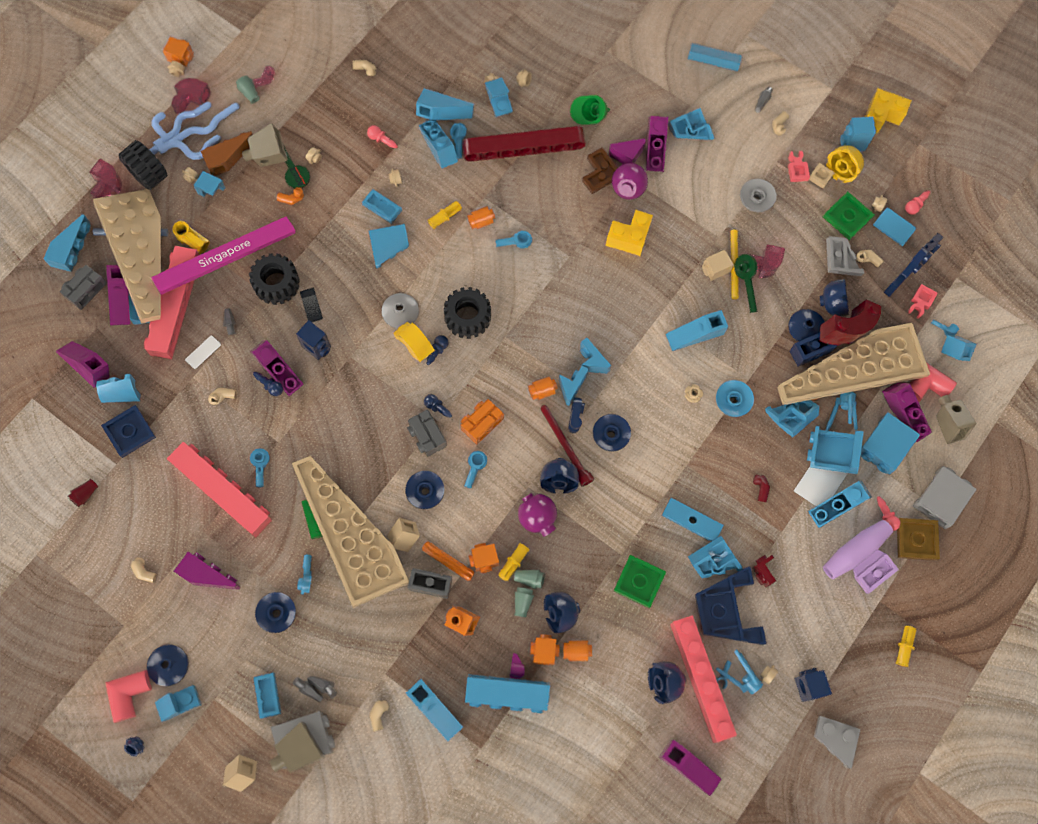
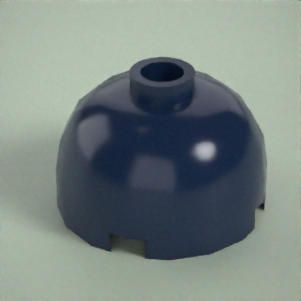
[820,279,849,317]
[540,458,579,494]
[544,592,580,633]
[648,661,686,704]

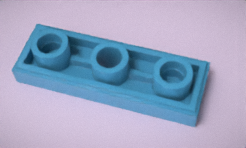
[662,498,724,542]

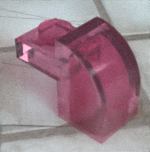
[171,78,212,115]
[89,159,122,199]
[746,244,785,278]

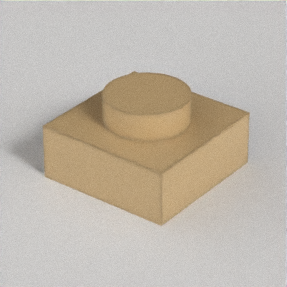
[809,163,835,188]

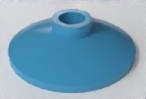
[716,380,754,417]

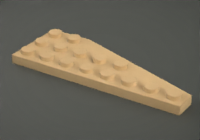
[93,189,161,324]
[777,323,930,405]
[292,456,409,608]

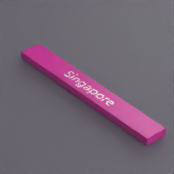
[151,216,296,295]

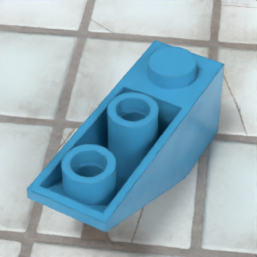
[416,88,474,121]
[418,120,458,168]
[44,214,91,272]
[666,310,728,351]
[808,481,872,528]
[406,679,463,741]

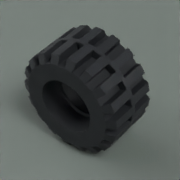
[118,140,168,190]
[249,253,300,305]
[444,287,491,339]

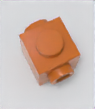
[163,37,194,67]
[468,543,499,573]
[444,606,480,636]
[530,634,560,666]

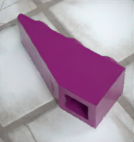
[646,116,669,172]
[106,265,130,325]
[249,340,304,396]
[56,341,110,388]
[882,382,932,442]
[173,552,240,590]
[659,740,722,797]

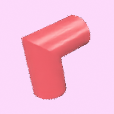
[909,362,957,402]
[105,670,152,723]

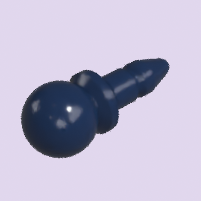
[426,335,449,365]
[253,372,283,396]
[424,394,452,418]

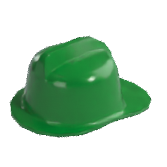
[570,95,610,125]

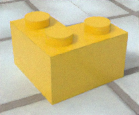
[865,88,911,134]
[605,210,653,256]

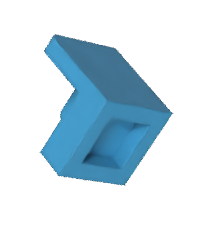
[193,171,225,197]
[941,335,977,361]

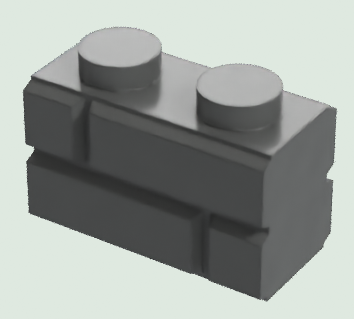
[60,265,107,310]
[407,410,447,457]
[408,568,453,599]

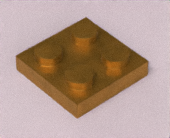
[897,518,940,560]

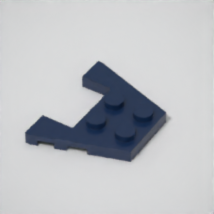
[883,233,944,297]
[695,566,767,645]

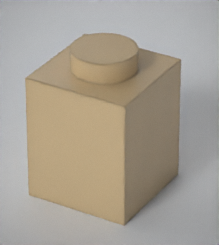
[702,250,734,281]

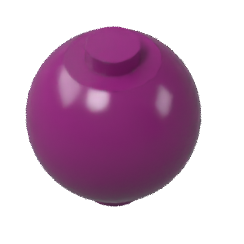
[612,163,648,200]
[518,493,557,537]

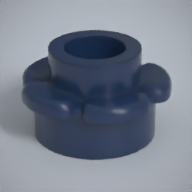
[124,737,144,757]

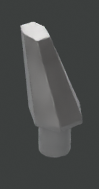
[755,87,773,113]
[223,308,236,335]
[307,676,337,698]
[293,677,323,702]

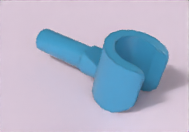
[931,319,959,336]
[716,661,731,689]

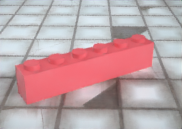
[144,246,200,359]
[167,442,272,538]
[670,615,737,743]

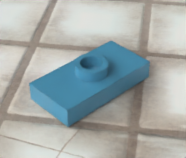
[362,189,402,224]
[253,672,282,719]

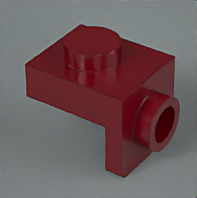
[752,555,776,588]

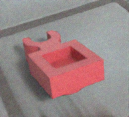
[788,151,810,182]
[908,284,938,319]

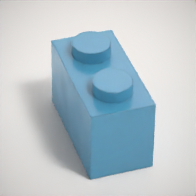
[840,117,876,151]

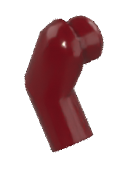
[753,474,770,503]

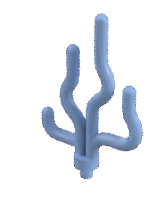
[149,102,239,160]

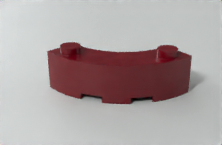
[820,299,881,345]

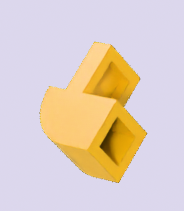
[393,322,435,362]

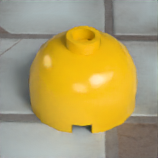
[826,145,864,183]

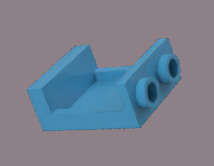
[861,412,920,475]
[807,426,864,474]

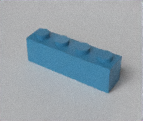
[465,674,550,713]

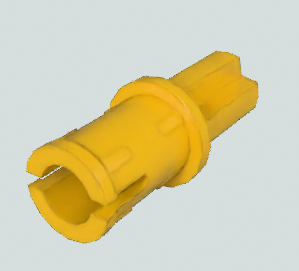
[428,201,462,229]
[498,543,530,581]
[895,626,917,667]

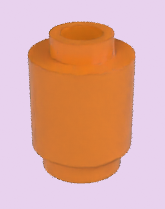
[467,206,495,229]
[528,376,558,400]
[563,640,592,661]

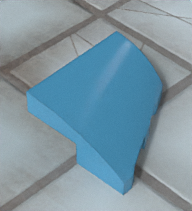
[668,108,715,140]
[369,224,409,268]
[96,374,141,403]
[765,400,819,437]
[688,536,743,578]

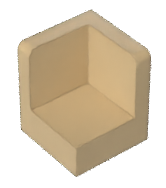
[388,518,420,552]
[223,755,257,791]

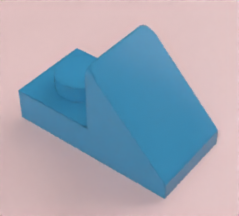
[485,78,513,118]
[580,338,611,374]
[558,366,589,406]
[155,685,202,722]

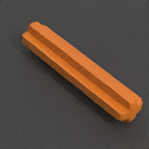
[422,541,475,581]

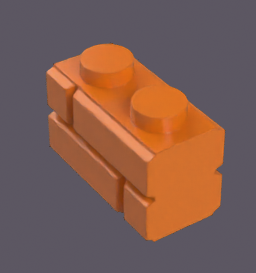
[460,399,504,445]

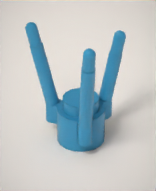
[825,392,858,431]
[716,650,763,694]

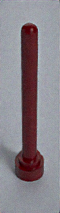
[541,405,595,487]

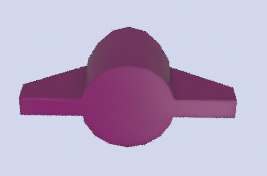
[510,653,525,679]

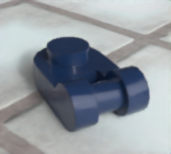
[568,397,585,433]

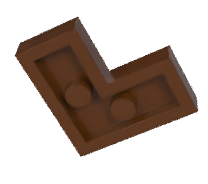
[582,147,617,194]

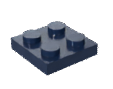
[101,405,156,458]

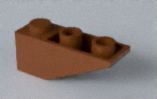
[201,131,253,176]

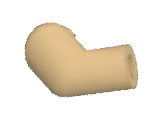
[353,60,376,76]
[772,111,789,136]
[856,250,884,268]
[208,388,237,405]
[131,557,157,583]
[369,700,389,732]

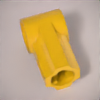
[172,221,210,254]

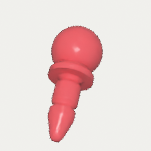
[367,125,398,148]
[905,191,930,215]
[877,496,900,531]

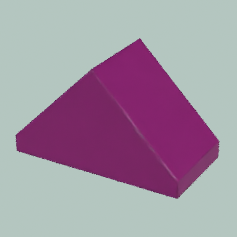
[609,138,646,164]

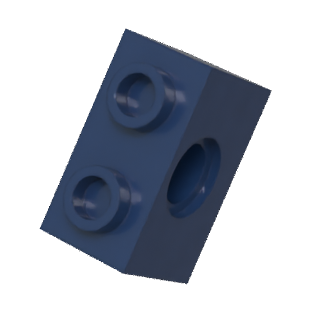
[296,320,331,360]
[790,333,837,367]
[794,667,832,702]

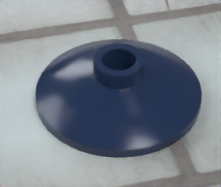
[788,309,825,342]
[593,414,631,452]
[405,471,445,509]
[255,592,296,633]
[147,645,189,686]

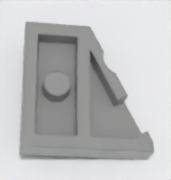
[826,236,864,276]
[814,716,860,769]

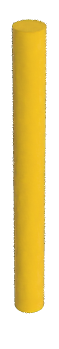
[730,229,739,300]

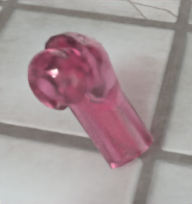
[253,66,275,88]

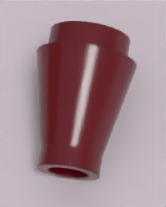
[67,479,99,507]

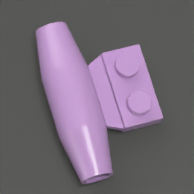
[823,520,899,594]

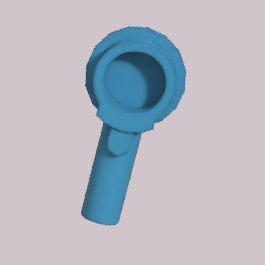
[450,123,467,159]
[496,231,532,249]
[250,448,270,487]
[464,451,487,489]
[297,555,312,594]

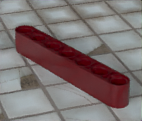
[462,126,586,162]

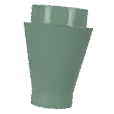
[236,76,260,104]
[514,570,545,589]
[515,587,534,617]

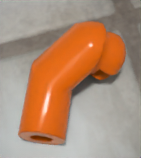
[277,188,304,205]

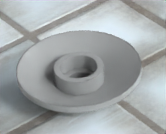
[740,179,776,212]
[382,293,419,328]

